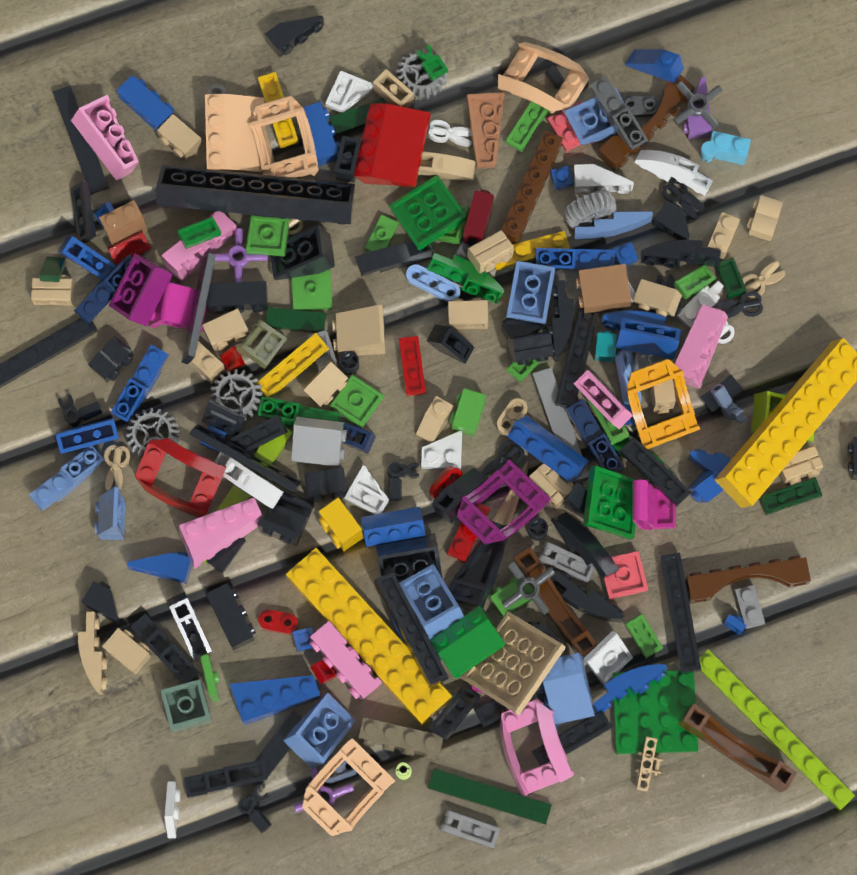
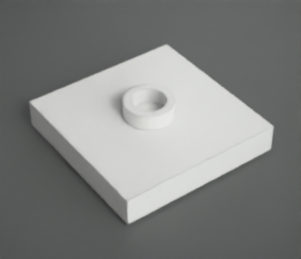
[584,631,633,685]

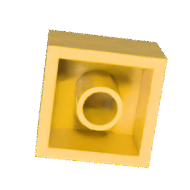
[318,498,363,552]

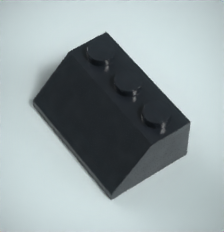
[376,533,443,583]

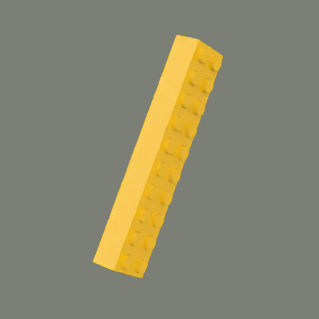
[715,338,857,508]
[286,548,452,727]

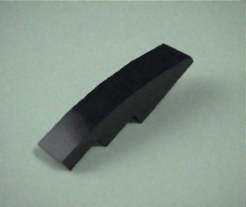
[355,242,434,277]
[551,512,620,579]
[130,614,200,684]
[184,759,268,799]

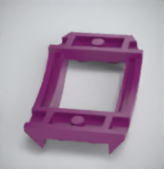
[457,459,551,544]

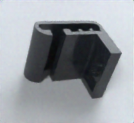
[258,489,315,546]

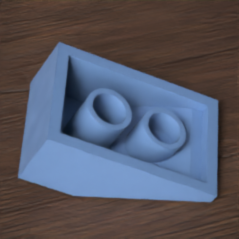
[564,88,625,145]
[506,261,555,324]
[95,487,126,540]
[399,564,464,639]
[543,653,595,725]
[283,692,356,769]

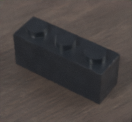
[208,281,268,314]
[206,583,256,651]

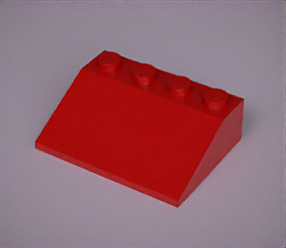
[354,103,431,187]

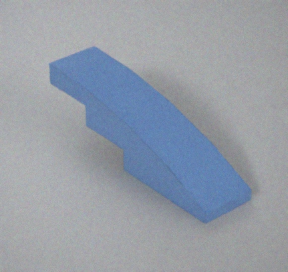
[574,212,653,241]

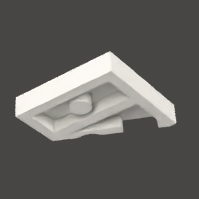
[325,71,373,113]
[421,431,462,470]
[344,465,389,515]
[165,781,181,838]

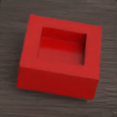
[220,347,245,373]
[310,660,337,684]

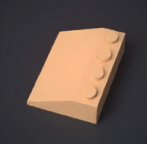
[205,94,264,174]

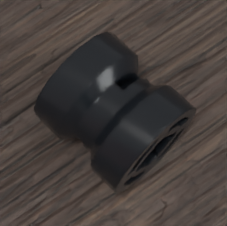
[339,351,359,375]
[528,518,548,541]

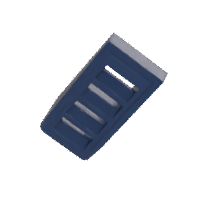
[339,420,376,454]

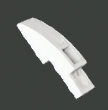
[635,150,713,196]
[214,452,283,509]

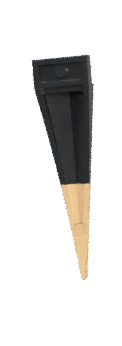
[449,461,530,609]

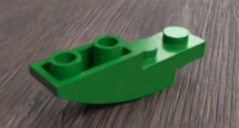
[427,253,504,304]
[258,397,341,427]

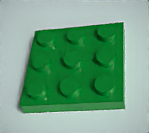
[389,175,467,251]
[583,466,636,540]

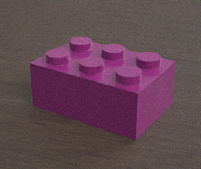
[109,254,173,327]

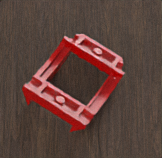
[135,437,226,518]

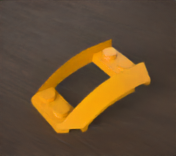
[627,359,700,449]

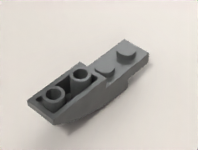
[589,75,648,151]

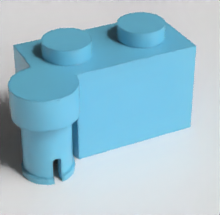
[701,131,751,165]

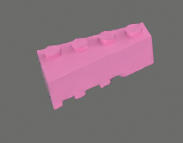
[71,95,139,181]
[161,211,237,283]
[675,305,728,389]
[179,498,262,569]
[309,621,382,700]

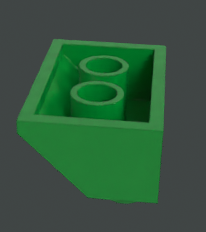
[430,606,506,679]

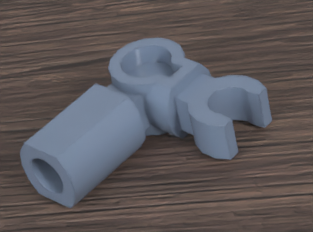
[710,383,747,424]

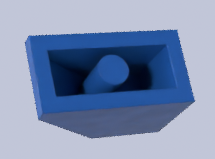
[688,471,723,503]

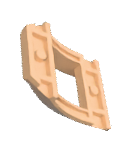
[498,42,589,114]
[249,96,319,178]
[302,738,395,836]

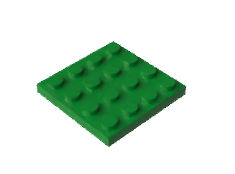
[612,671,698,755]

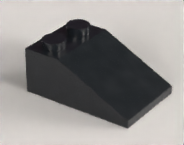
[270,224,335,280]

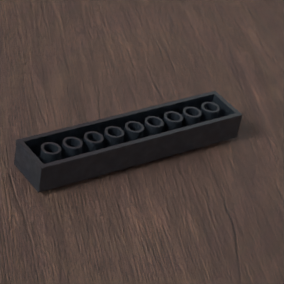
[156,165,355,225]

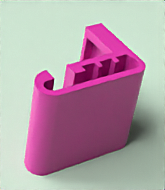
[148,283,207,332]
[632,480,676,530]

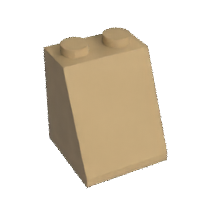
[332,305,385,357]

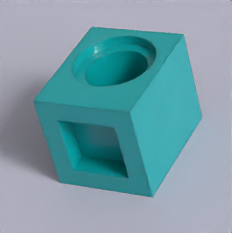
[594,331,617,363]

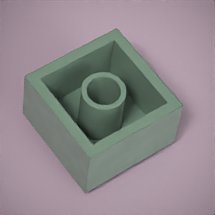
[160,679,212,733]

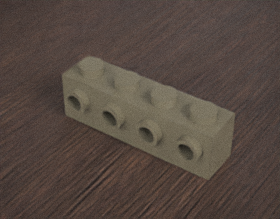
[359,718,443,761]

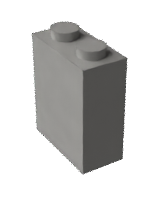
[291,417,347,467]

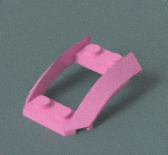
[500,698,575,796]

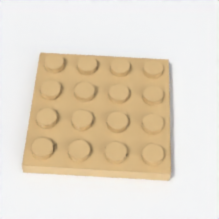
[462,611,566,715]

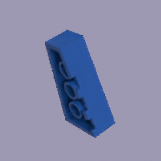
[230,675,321,726]

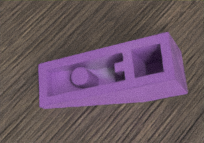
[683,77,713,140]

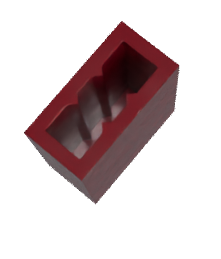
[463,190,494,246]

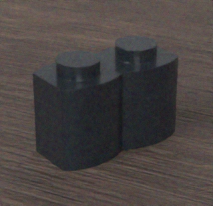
[88,336,134,383]
[304,468,348,503]

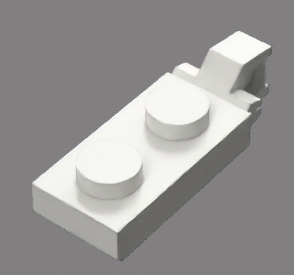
[676,281,724,329]

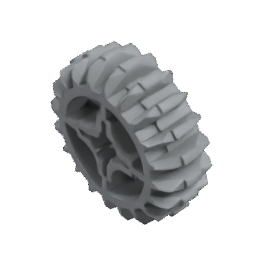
[396,48,448,100]
[564,190,617,229]
[210,369,264,421]
[126,408,180,458]

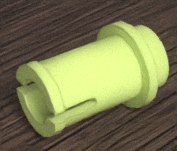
[395,762,412,780]

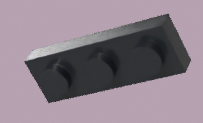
[70,181,96,243]
[228,415,288,452]
[429,685,481,740]

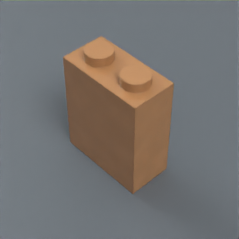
[99,200,148,245]
[575,264,631,313]

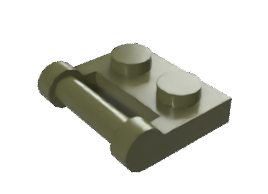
[236,320,287,369]

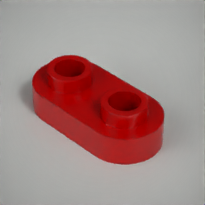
[429,466,463,500]
[258,610,299,635]

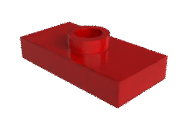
[107,230,151,265]

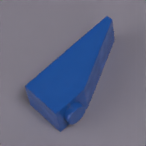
[625,49,684,83]
[57,236,116,280]
[127,551,192,584]

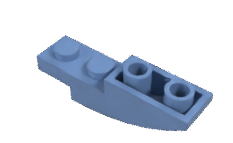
[29,446,104,511]

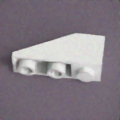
[573,164,634,195]

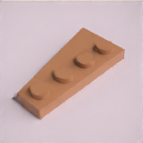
[466,92,505,169]

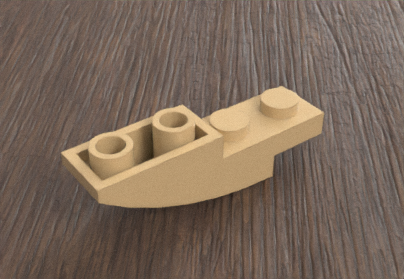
[418,152,476,181]
[78,612,108,695]

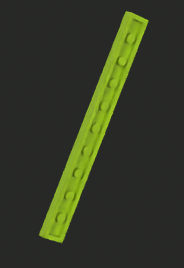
[700,649,855,811]

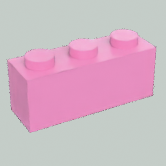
[574,370,633,429]

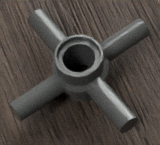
[673,81,722,129]
[502,561,556,615]

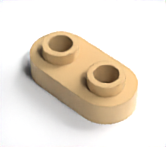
[497,398,528,435]

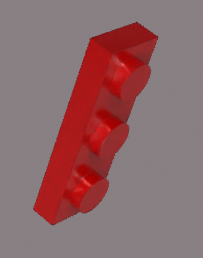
[399,336,426,397]
[447,504,490,563]

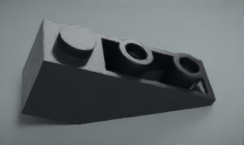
[265,15,324,58]
[432,468,489,524]

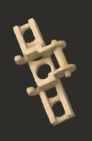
[635,736,664,792]

